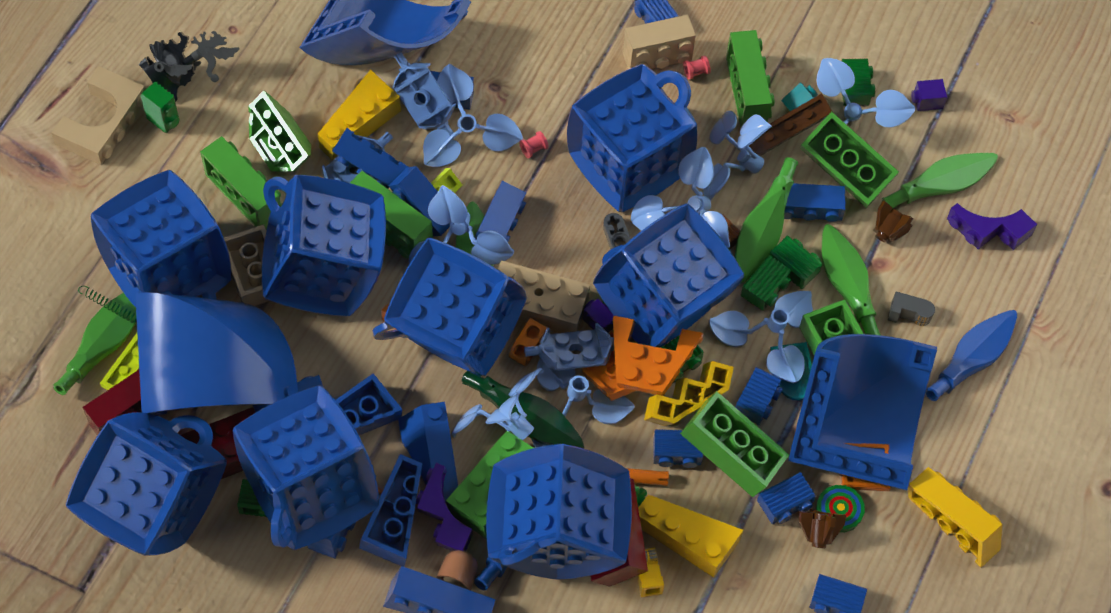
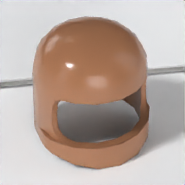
[436,550,478,590]

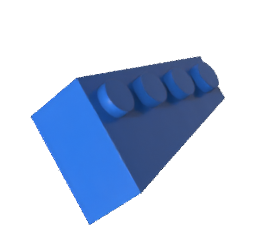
[336,373,403,435]
[383,566,496,613]

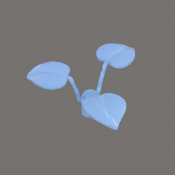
[817,58,915,127]
[423,64,523,167]
[703,111,772,201]
[631,147,730,248]
[409,185,514,265]
[709,291,813,383]
[531,359,635,448]
[452,368,544,440]

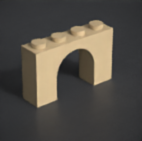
[51,66,146,165]

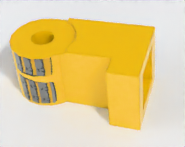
[637,548,664,597]

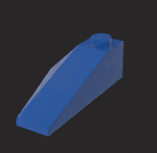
[398,401,458,503]

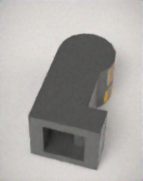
[888,291,935,326]

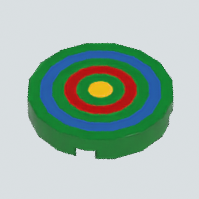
[816,485,865,533]

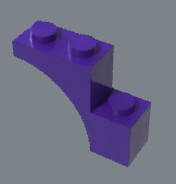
[947,203,1037,250]
[416,463,473,551]

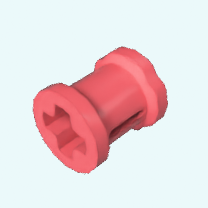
[683,56,711,80]
[519,131,549,159]

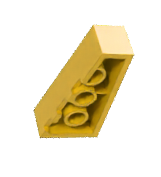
[318,69,401,161]
[908,467,1003,567]
[638,494,743,578]

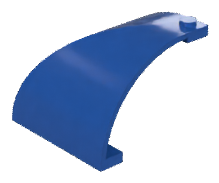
[299,0,471,65]
[135,292,298,415]
[788,334,937,490]

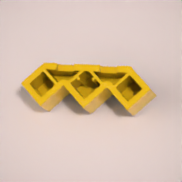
[644,361,734,426]

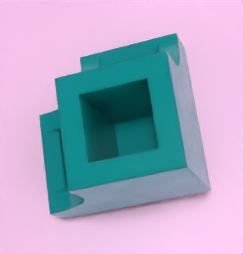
[781,82,818,111]

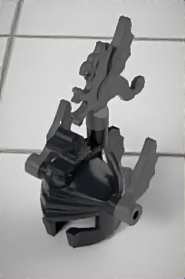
[138,31,240,102]

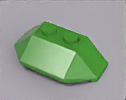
[248,91,311,172]

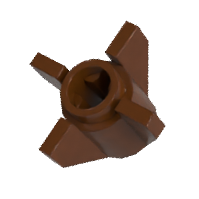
[874,201,913,243]
[799,509,846,548]

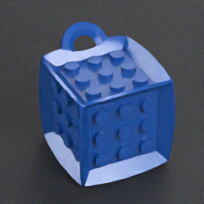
[567,64,697,212]
[91,170,232,307]
[262,174,386,316]
[593,203,744,348]
[372,238,527,377]
[233,385,379,550]
[65,412,227,556]
[486,444,632,580]

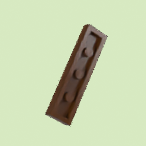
[749,93,833,156]

